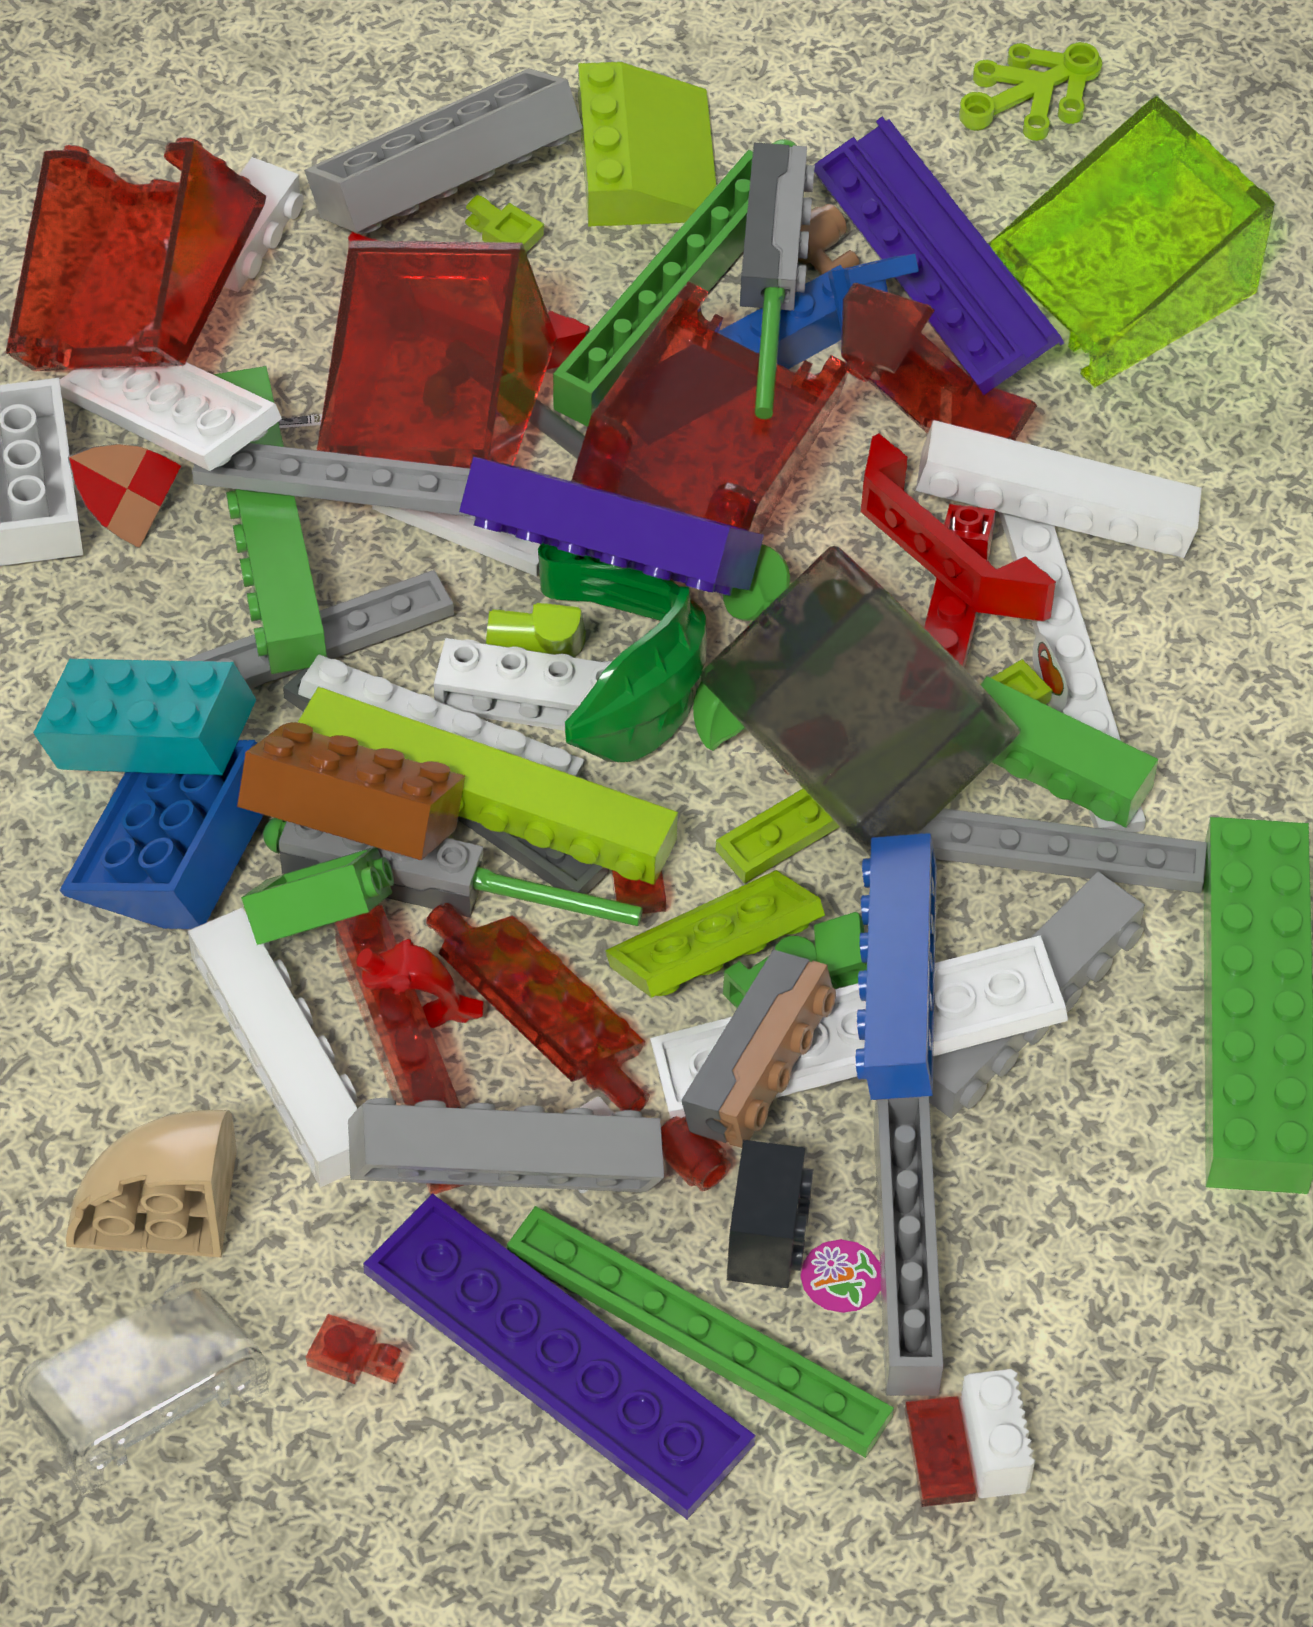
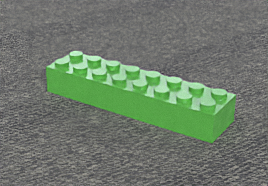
[1203,817,1313,1194]

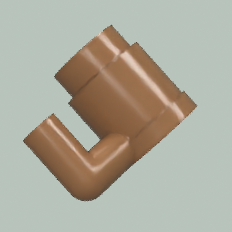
[798,204,859,275]

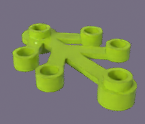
[959,42,1102,141]

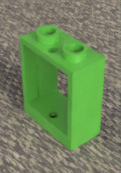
[241,847,394,945]

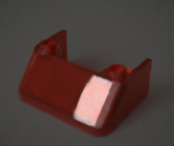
[841,283,1038,441]

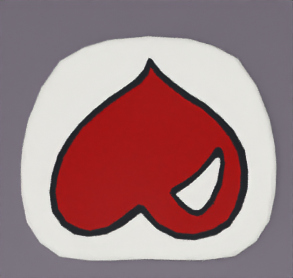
[1033,633,1068,712]

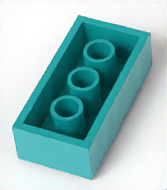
[33,659,257,775]

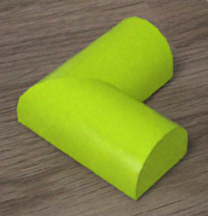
[486,602,586,658]

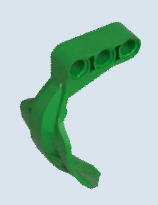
[538,543,707,762]

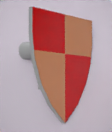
[68,444,181,548]

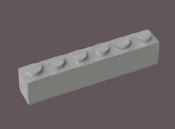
[929,871,1145,1119]
[873,1096,943,1396]
[348,1098,664,1193]

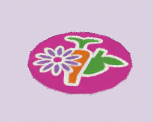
[800,1239,881,1313]

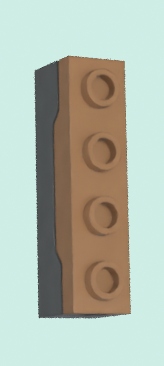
[681,949,836,1148]

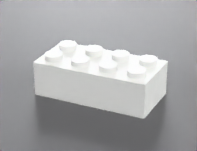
[0,378,83,566]

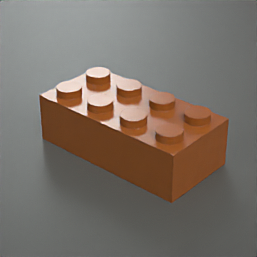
[237,722,465,860]

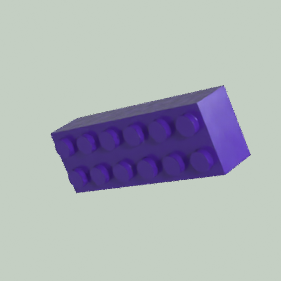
[459,457,764,596]

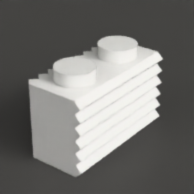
[959,1369,1035,1498]

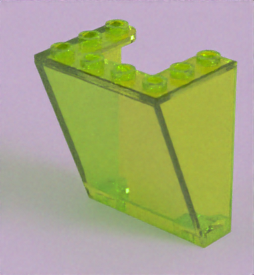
[988,96,1275,388]

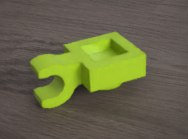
[465,195,544,262]

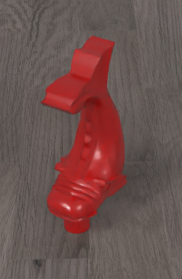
[356,939,484,1028]

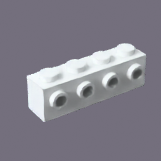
[434,638,612,731]

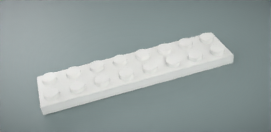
[650,935,1068,1125]

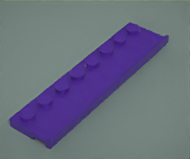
[814,116,1064,395]

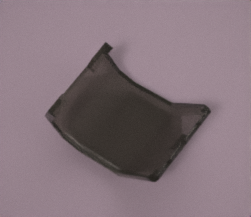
[701,546,1021,857]

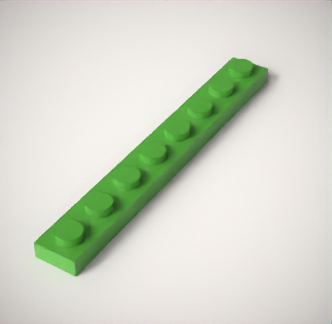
[507,1206,894,1458]

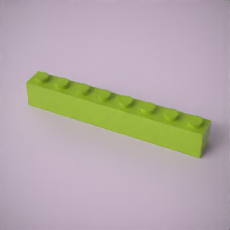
[297,686,678,885]

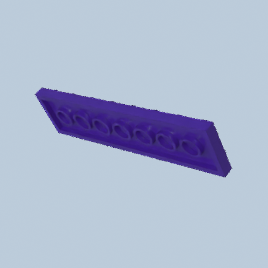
[363,1193,756,1520]

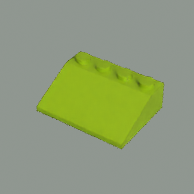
[578,62,716,227]

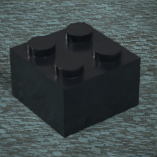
[726,1140,814,1288]

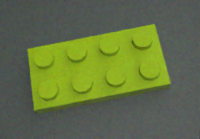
[605,870,825,998]

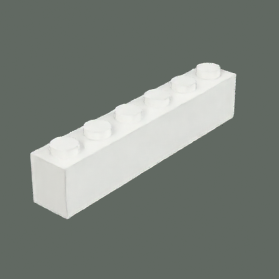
[916,420,1202,558]
[188,907,357,1188]

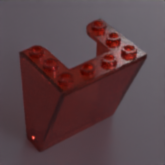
[6,137,266,371]
[316,241,557,469]
[571,281,851,534]

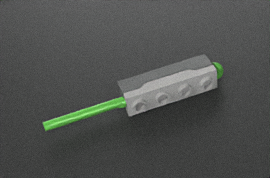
[740,139,815,419]
[263,818,643,926]

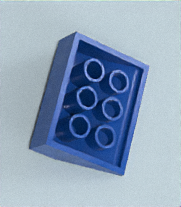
[59,740,264,929]

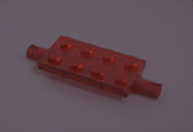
[426,902,650,1112]

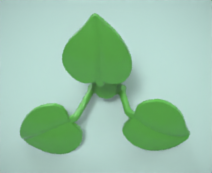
[693,544,885,751]

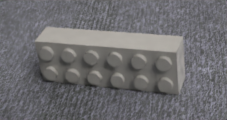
[304,68,583,234]

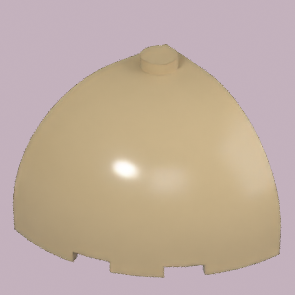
[66,1110,237,1258]

